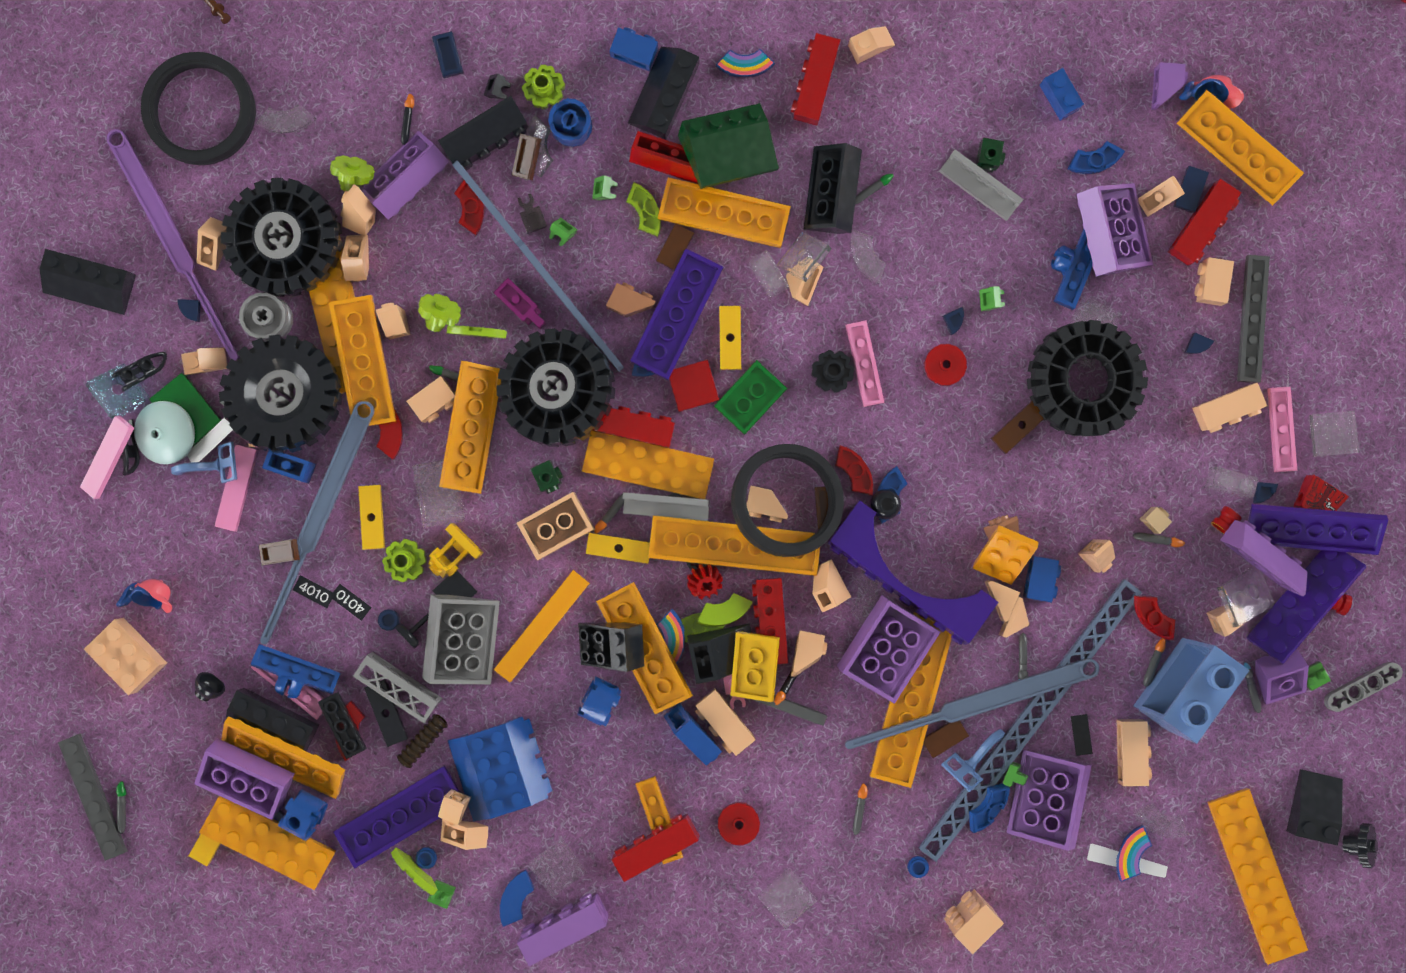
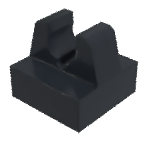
[484,74,511,99]

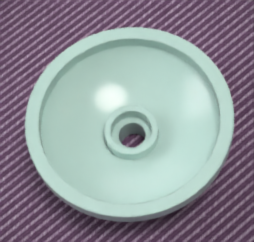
[134,401,195,464]

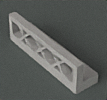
[939,149,1024,221]
[622,492,710,521]
[353,652,442,723]

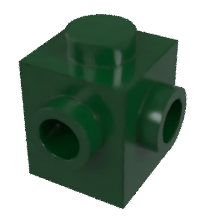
[976,137,1005,173]
[531,460,563,494]

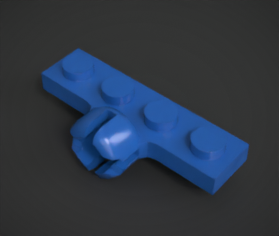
[1051,229,1093,310]
[251,644,341,698]

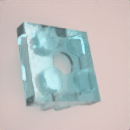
[86,363,149,419]

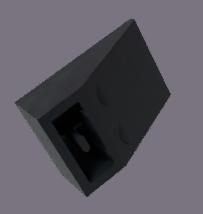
[578,622,644,672]
[687,623,752,684]

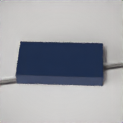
[432,31,464,78]
[1173,166,1209,213]

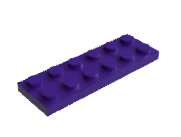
[630,249,723,380]
[1248,504,1388,555]
[1247,550,1366,664]
[333,765,461,869]

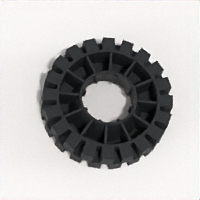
[1027,320,1148,437]

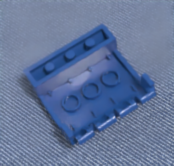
[447,717,552,821]

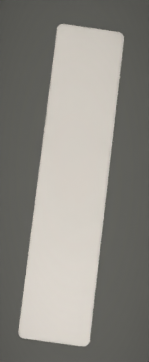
[187,418,233,463]
[1087,844,1168,878]

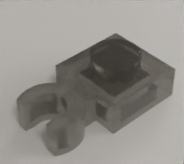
[518,193,547,234]

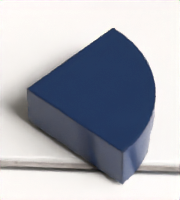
[177,299,201,322]
[942,307,964,335]
[1184,333,1214,354]
[1253,482,1278,503]

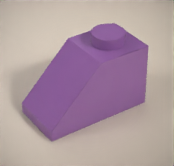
[1152,62,1188,110]

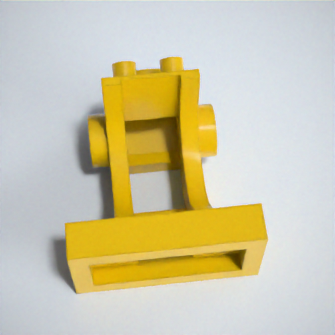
[428,523,484,578]

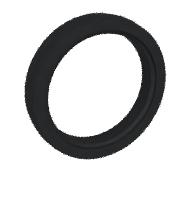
[141,52,256,165]
[731,444,844,557]

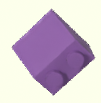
[1255,649,1309,705]

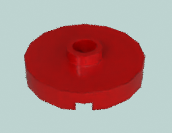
[924,344,967,386]
[718,802,760,846]

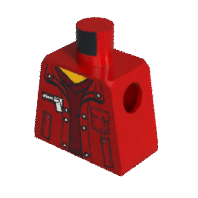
[1294,475,1349,511]

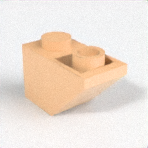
[341,185,376,237]
[376,303,410,340]
[746,486,788,523]
[812,559,851,612]

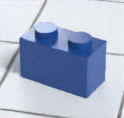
[610,27,658,71]
[1040,68,1084,121]
[262,450,316,484]
[1023,556,1061,603]

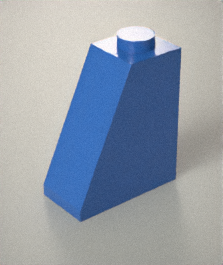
[664,703,722,766]

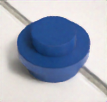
[415,847,437,869]
[907,856,929,878]

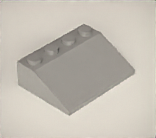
[422,594,500,685]

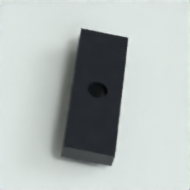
[364,679,408,747]
[318,692,367,759]

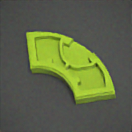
[626,182,661,237]

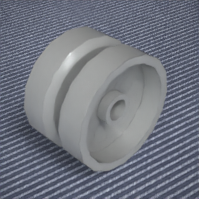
[239,293,293,342]

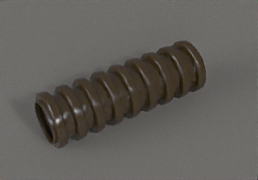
[397,714,448,768]

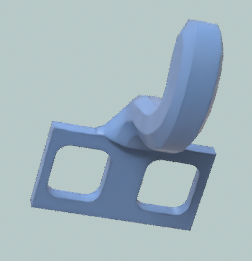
[171,442,237,483]
[941,729,1005,792]

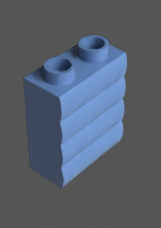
[1133,638,1249,744]

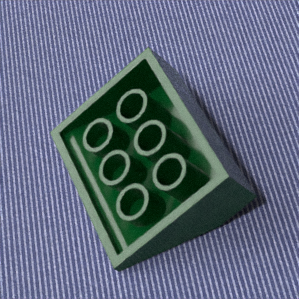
[678,103,779,189]

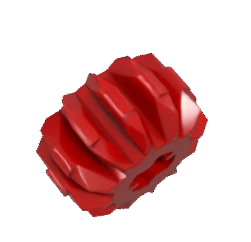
[687,563,723,600]

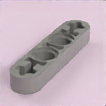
[1324,662,1403,712]

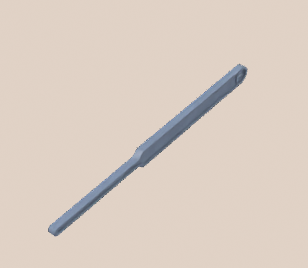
[452,160,624,372]
[260,401,374,644]
[845,658,1099,749]

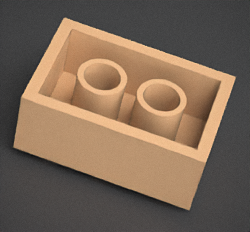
[517,492,595,560]
[84,618,167,695]
[944,889,1004,954]

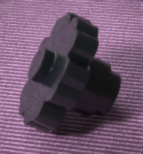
[811,350,855,393]
[1343,823,1378,868]

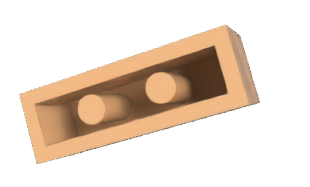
[1192,383,1267,433]
[695,688,756,756]
[1117,719,1152,786]

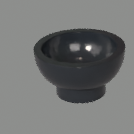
[870,489,901,520]
[195,672,225,701]

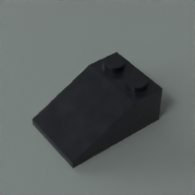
[1286,769,1343,846]

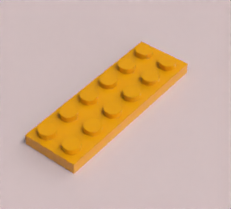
[1177,90,1304,206]
[658,177,791,248]
[329,295,396,426]
[439,361,501,494]
[582,431,714,499]
[596,582,693,714]
[221,716,346,799]
[199,796,336,890]

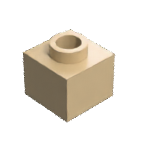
[1140,507,1172,534]

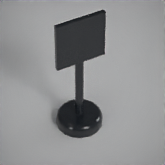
[394,571,477,649]

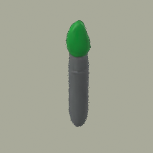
[855,174,894,205]
[429,365,459,382]
[116,781,126,834]

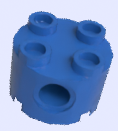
[548,98,592,147]
[577,676,621,726]
[278,789,328,841]

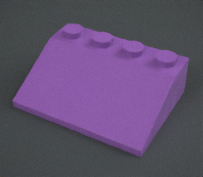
[1077,183,1154,277]
[837,595,940,704]
[1007,750,1092,851]

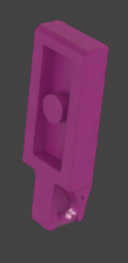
[493,278,546,330]

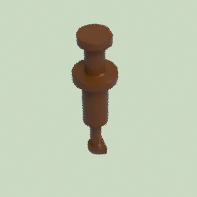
[204,0,231,24]

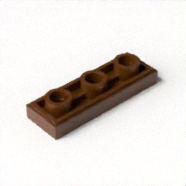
[990,401,1044,454]

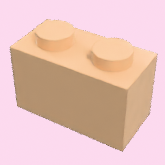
[1194,257,1234,306]
[407,376,455,423]

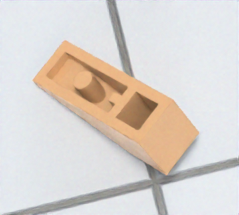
[1078,539,1115,573]

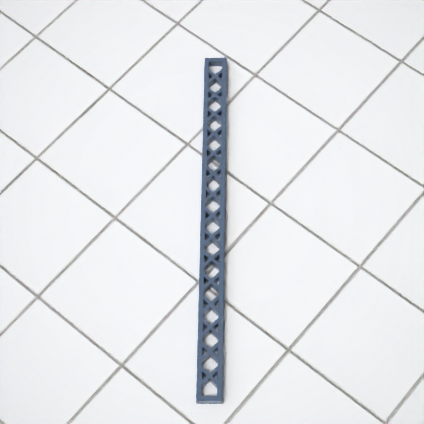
[918,579,1142,862]

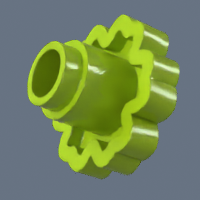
[522,65,565,109]
[330,155,375,192]
[418,294,461,332]
[382,539,427,582]

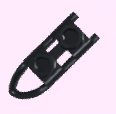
[111,352,167,391]
[120,419,140,476]

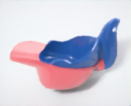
[1179,75,1244,109]
[116,579,172,613]

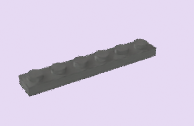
[1237,255,1270,383]
[58,733,127,861]

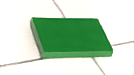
[714,360,788,435]
[149,373,222,447]

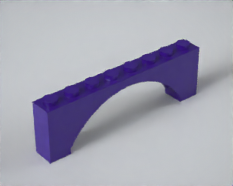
[828,500,999,645]

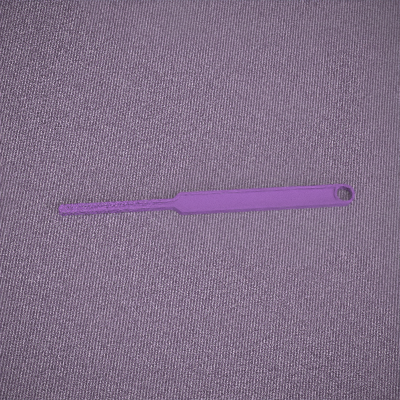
[107,129,240,361]

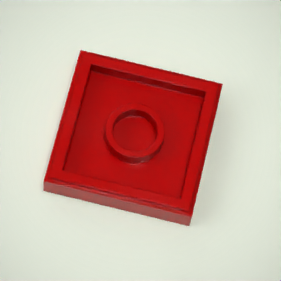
[669,360,719,412]

